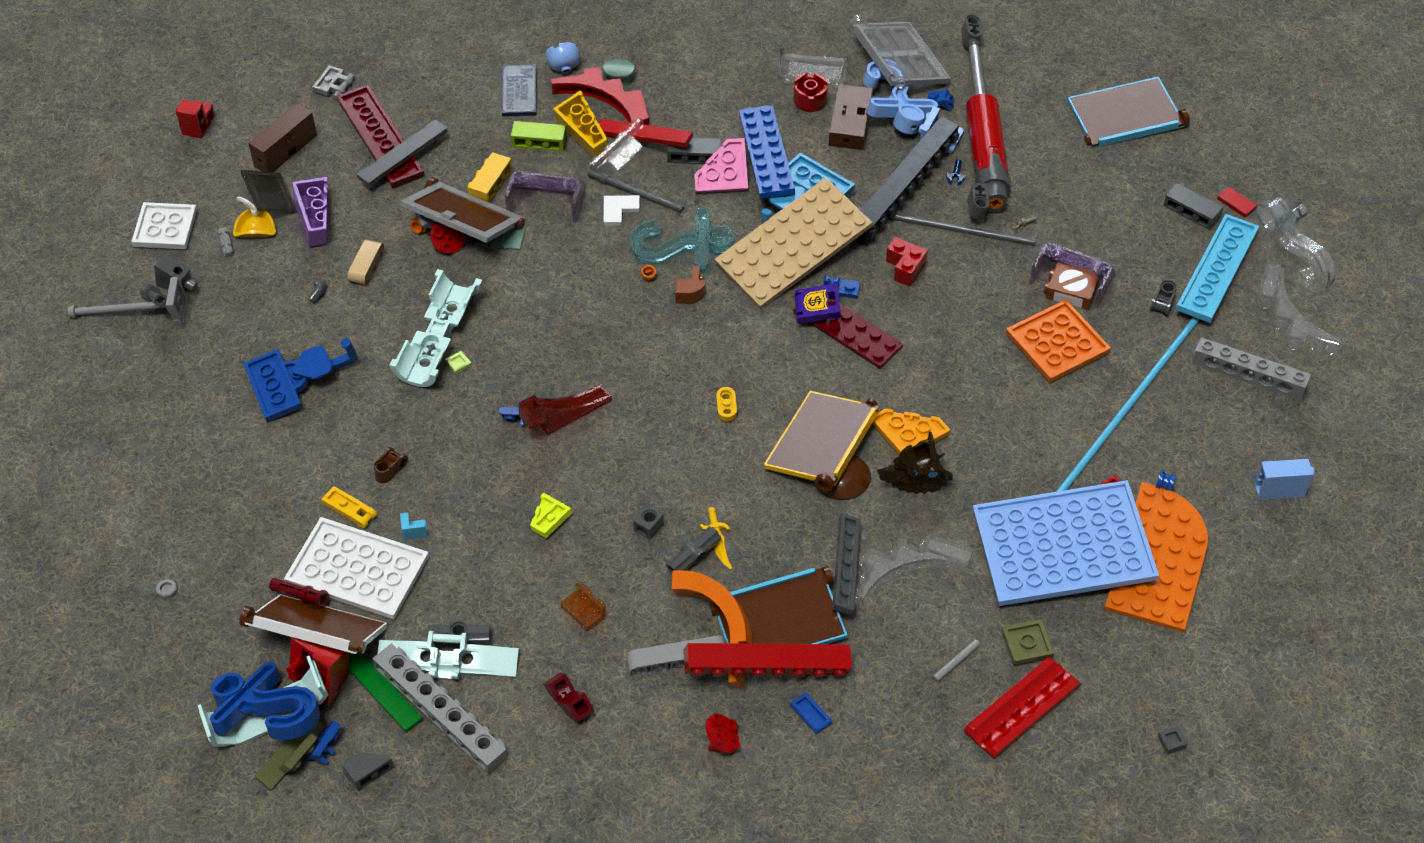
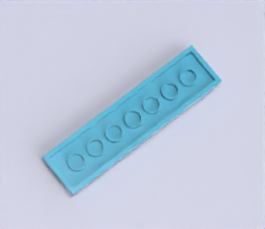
[1176,214,1259,323]

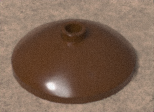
[813,455,871,500]

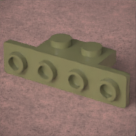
[255,721,324,790]

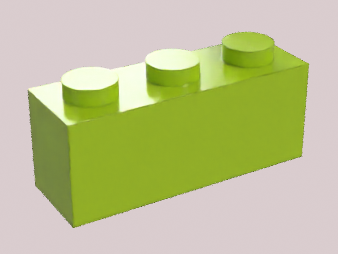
[511,121,566,151]

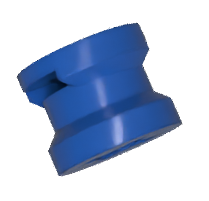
[1156,470,1177,491]

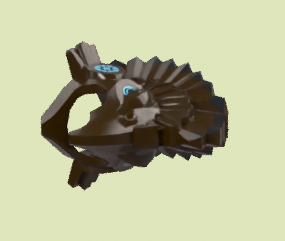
[877,432,953,494]

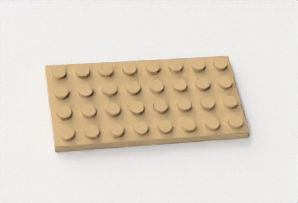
[714,177,873,309]

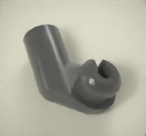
[307,280,327,303]

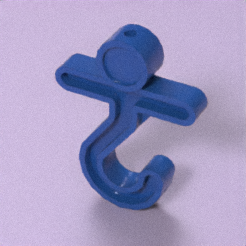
[210,662,320,740]

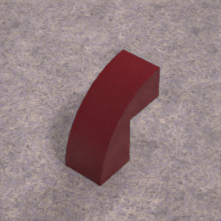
[543,672,595,722]

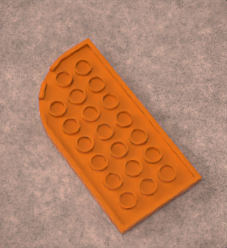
[1104,482,1208,633]

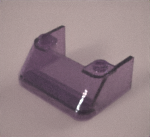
[505,171,585,223]
[1029,243,1115,308]

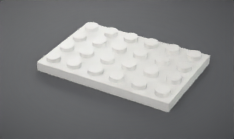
[284,517,429,620]

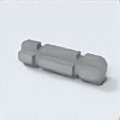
[218,227,234,257]

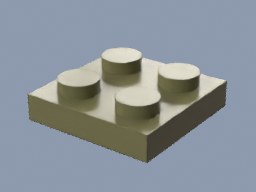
[1002,619,1054,666]

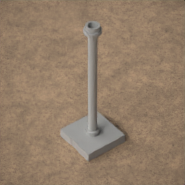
[68,277,189,328]

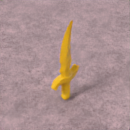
[700,507,732,569]

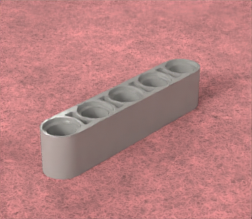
[626,635,726,677]

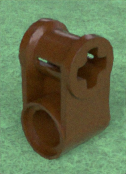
[374,447,408,483]

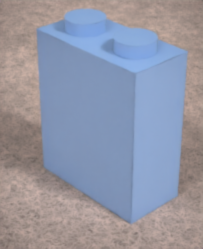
[1255,459,1314,500]

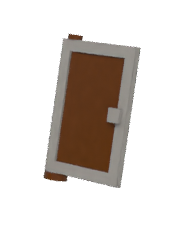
[400,177,525,243]

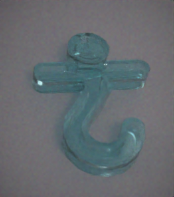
[628,207,735,276]

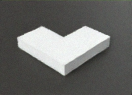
[604,195,639,226]

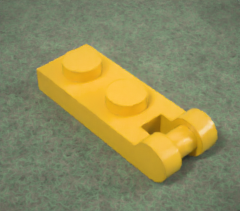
[321,486,377,529]

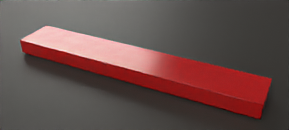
[599,119,693,148]

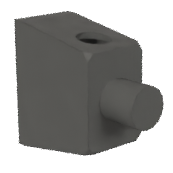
[154,254,198,292]

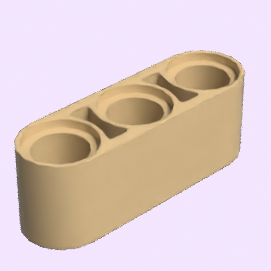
[348,240,384,285]

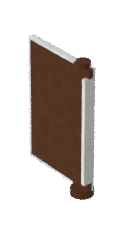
[239,594,387,654]

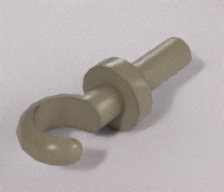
[1009,217,1036,230]

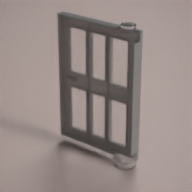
[849,15,951,88]

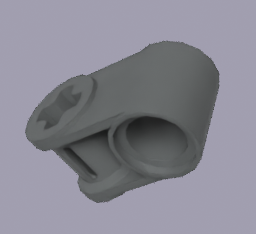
[1150,280,1177,316]

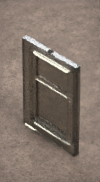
[240,170,297,213]

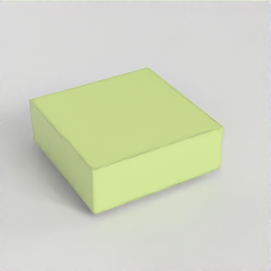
[445,351,472,374]

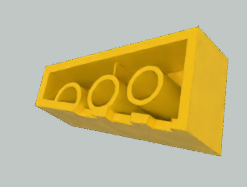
[553,90,611,161]

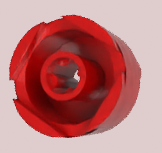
[793,73,828,112]

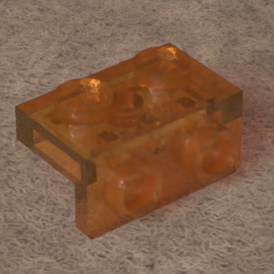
[560,582,606,632]

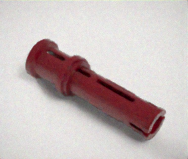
[269,578,329,608]

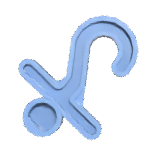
[862,61,938,134]

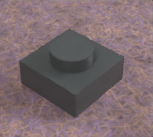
[1158,726,1187,754]

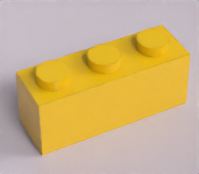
[467,152,512,203]

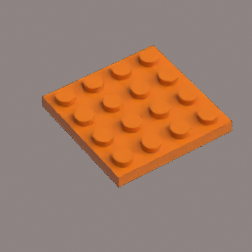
[1006,300,1111,383]

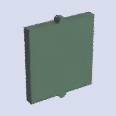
[491,226,526,250]

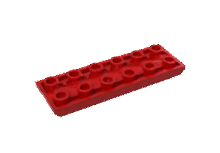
[964,657,1081,759]

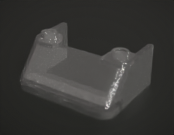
[777,48,850,88]

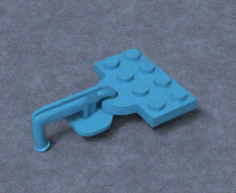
[761,153,855,224]

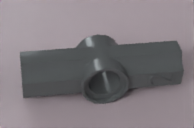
[666,526,721,573]
[427,621,491,647]

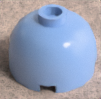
[545,42,580,74]

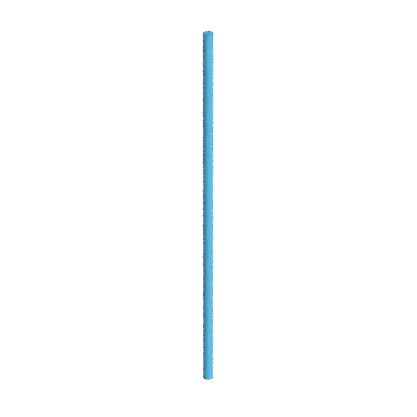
[1056,317,1200,492]

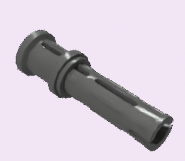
[140,284,166,306]

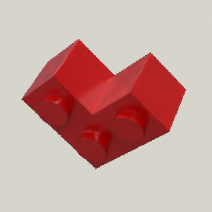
[176,99,215,139]
[886,237,928,287]

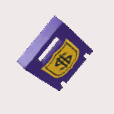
[794,283,841,324]

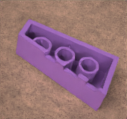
[292,177,327,247]

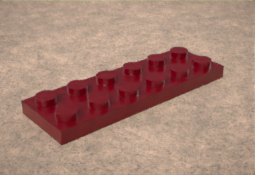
[793,298,903,369]

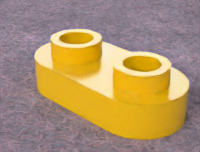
[716,387,737,422]

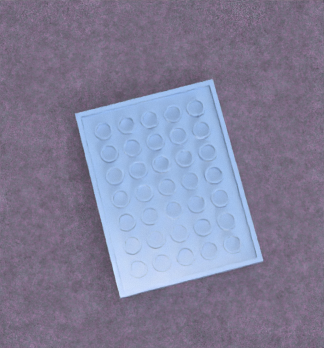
[973,480,1159,606]

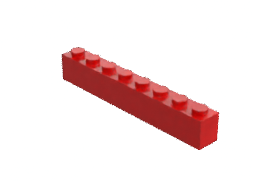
[683,643,852,677]

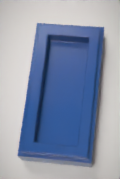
[790,692,833,735]

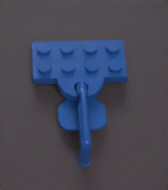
[243,338,358,422]

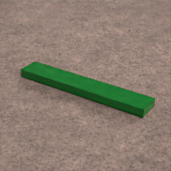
[348,652,423,733]

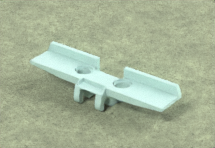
[378,631,519,679]

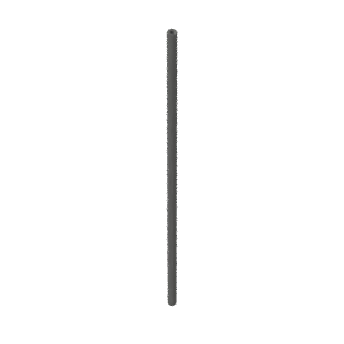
[856,206,1036,246]

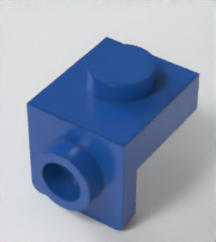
[927,88,955,112]

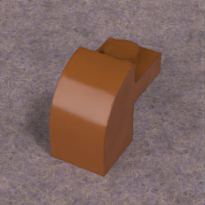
[675,266,706,304]

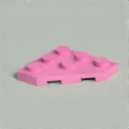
[694,138,748,193]

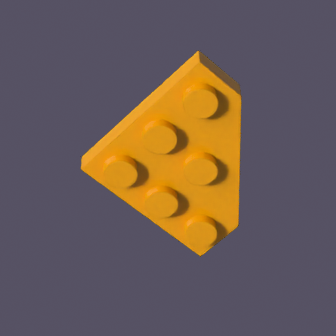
[872,408,951,454]

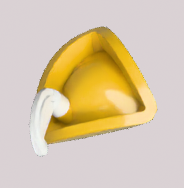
[233,197,276,238]

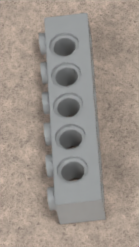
[1192,337,1311,401]

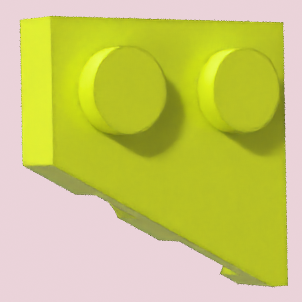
[530,493,572,538]

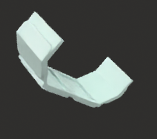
[198,656,328,747]

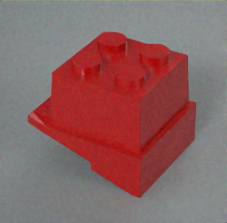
[286,637,349,706]

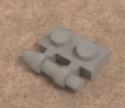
[312,65,355,100]

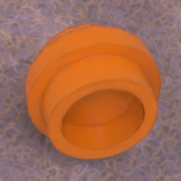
[410,217,428,234]

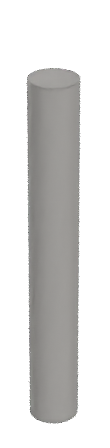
[932,639,980,682]

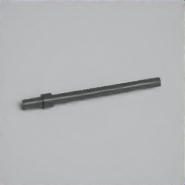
[588,169,684,213]

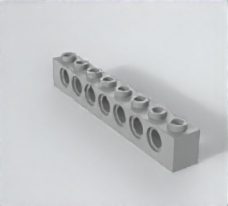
[373,643,507,774]

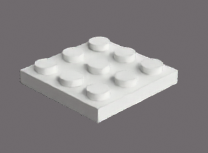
[132,202,197,249]

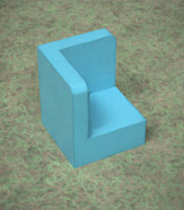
[400,513,428,540]

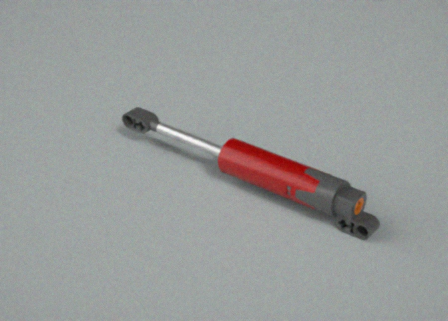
[961,14,1010,220]

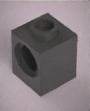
[633,505,664,540]

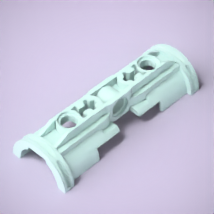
[389,269,482,387]

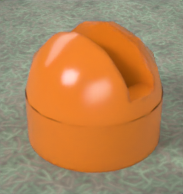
[641,265,656,281]

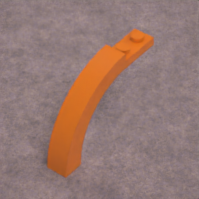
[671,570,753,688]

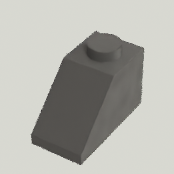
[341,752,394,791]

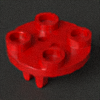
[430,222,466,254]
[705,713,740,754]

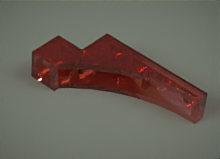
[518,384,612,435]

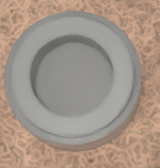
[156,579,177,599]

